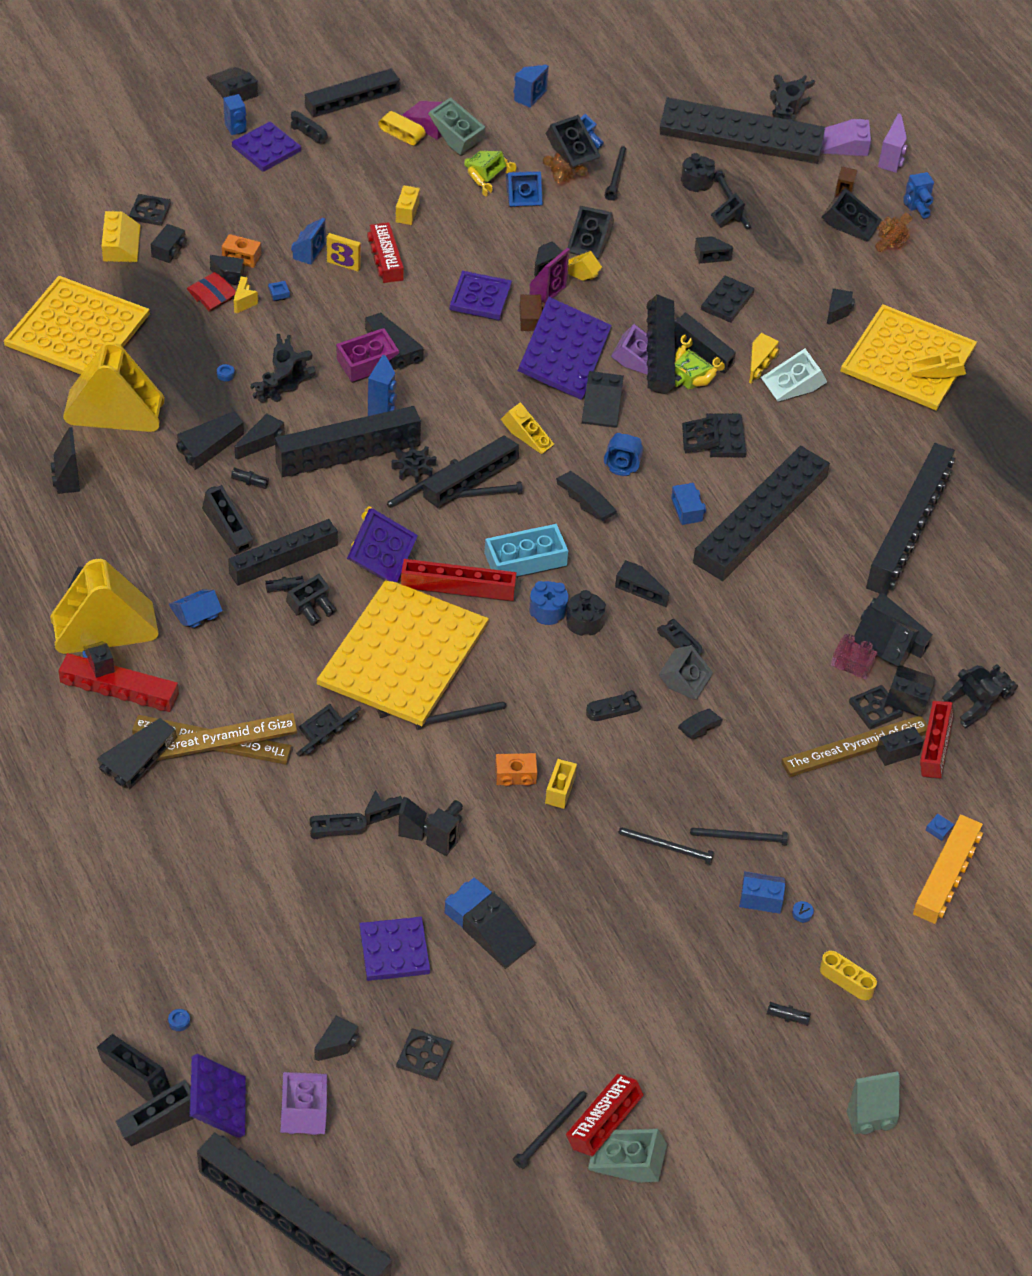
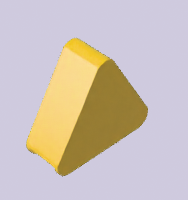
[63,342,165,432]
[50,559,159,654]

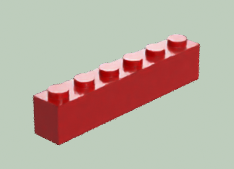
[401,559,517,601]
[58,653,179,712]

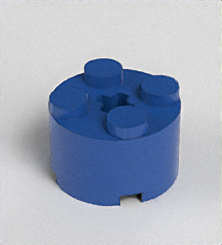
[604,433,643,476]
[529,581,568,625]

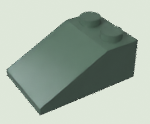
[428,97,486,155]
[846,1071,899,1134]
[588,1129,667,1182]

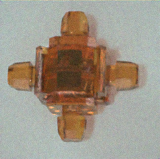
[543,153,588,183]
[875,212,913,252]

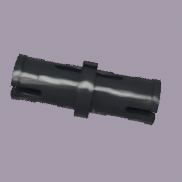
[231,467,269,489]
[265,576,304,593]
[766,1001,811,1026]

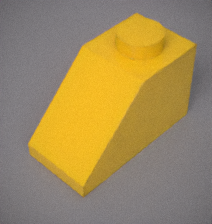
[568,251,602,281]

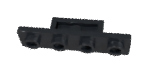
[296,704,362,756]

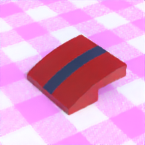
[187,272,236,312]

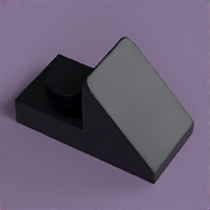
[710,193,745,228]
[365,790,403,825]

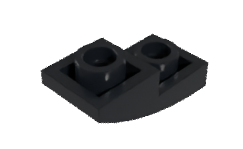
[678,708,722,739]

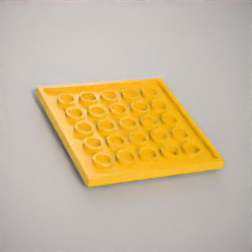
[4,276,150,374]
[840,304,977,411]

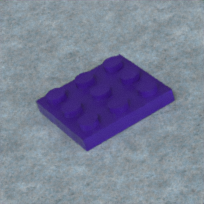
[232,122,301,172]
[450,271,512,320]
[347,508,418,582]
[359,916,430,981]
[190,1054,246,1138]

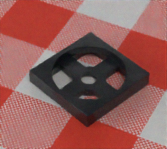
[129,194,171,226]
[682,415,720,453]
[849,685,903,730]
[396,1028,452,1081]

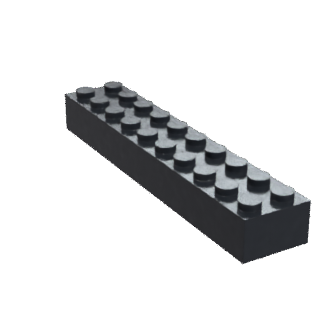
[660,97,826,164]
[866,443,956,596]
[693,445,830,581]
[197,1132,392,1276]

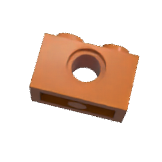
[222,234,261,268]
[495,753,537,786]

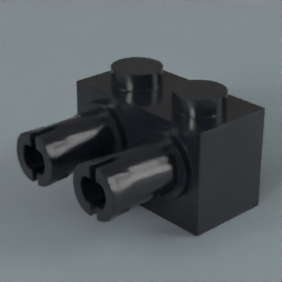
[286,574,337,626]
[425,800,463,856]

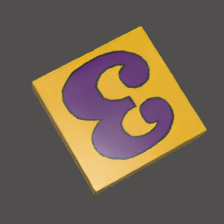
[327,233,361,271]

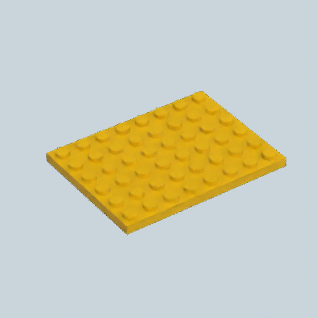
[317,580,489,726]

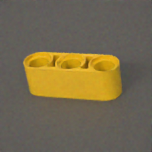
[378,111,426,145]
[820,951,877,1001]

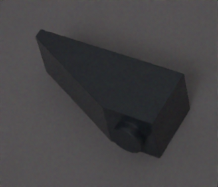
[234,413,285,459]
[615,560,670,607]

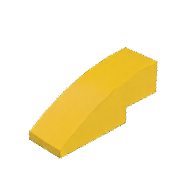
[908,352,966,378]

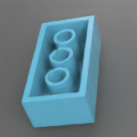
[485,524,568,576]

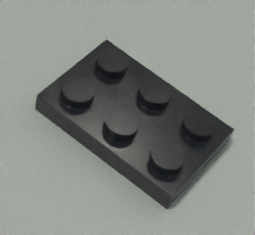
[701,275,755,323]
[706,413,746,458]

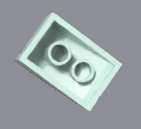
[761,349,827,401]

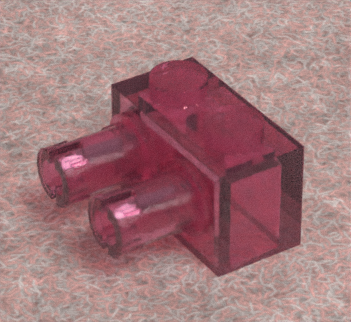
[831,634,877,679]

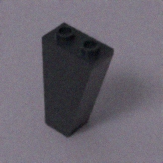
[674,312,736,374]
[365,313,424,370]
[176,411,244,470]
[202,485,253,555]
[860,593,933,658]
[97,718,178,789]
[96,1034,171,1102]
[116,1079,195,1146]

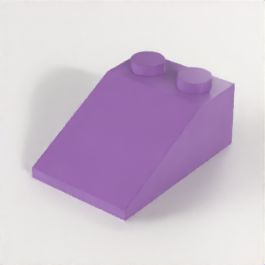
[878,113,908,173]
[821,119,871,156]
[611,324,648,375]
[280,1072,327,1135]

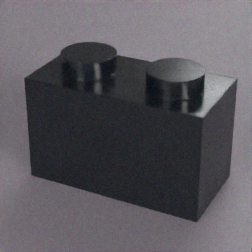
[150,224,187,263]
[876,726,924,766]

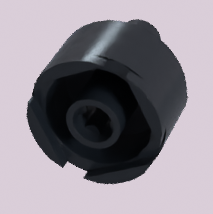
[681,153,715,192]
[566,590,606,636]

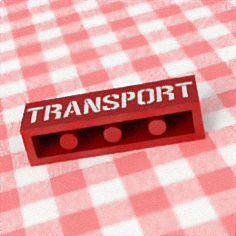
[367,222,404,283]
[920,701,954,778]
[566,1073,644,1157]

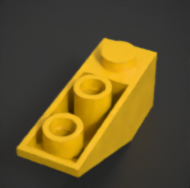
[749,333,780,384]
[500,402,554,454]

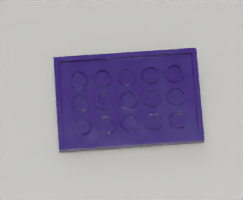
[517,297,611,400]

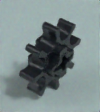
[391,443,437,483]

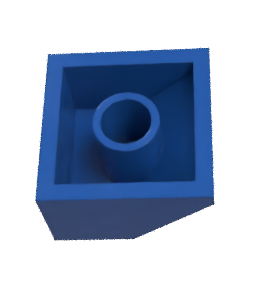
[513,65,549,108]
[506,171,542,206]
[291,218,326,265]
[169,589,222,628]
[739,871,785,914]

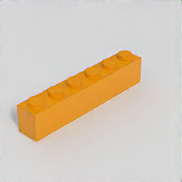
[913,814,983,924]

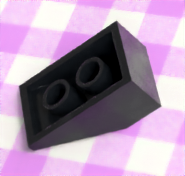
[207,67,258,102]
[545,115,601,168]
[821,188,882,242]
[567,205,614,259]
[581,371,624,428]
[50,427,80,494]
[852,606,919,666]
[885,665,935,717]
[462,892,536,969]

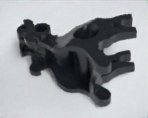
[770,75,815,121]
[250,333,316,402]
[942,664,1018,729]

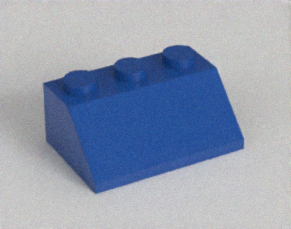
[368,355,397,416]

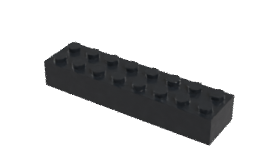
[275,406,421,478]

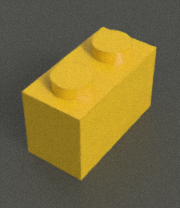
[395,185,420,225]
[545,759,577,809]

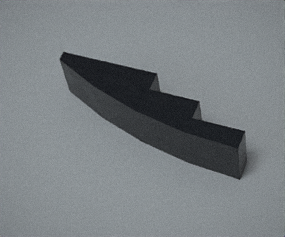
[556,471,617,521]

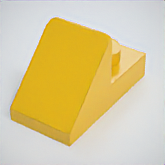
[234,277,258,313]

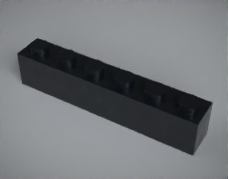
[305,68,400,118]
[646,294,675,395]
[422,435,519,507]
[228,519,338,586]

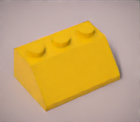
[102,211,140,262]

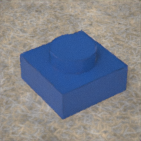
[268,281,290,301]
[926,814,954,841]

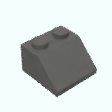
[658,645,713,699]

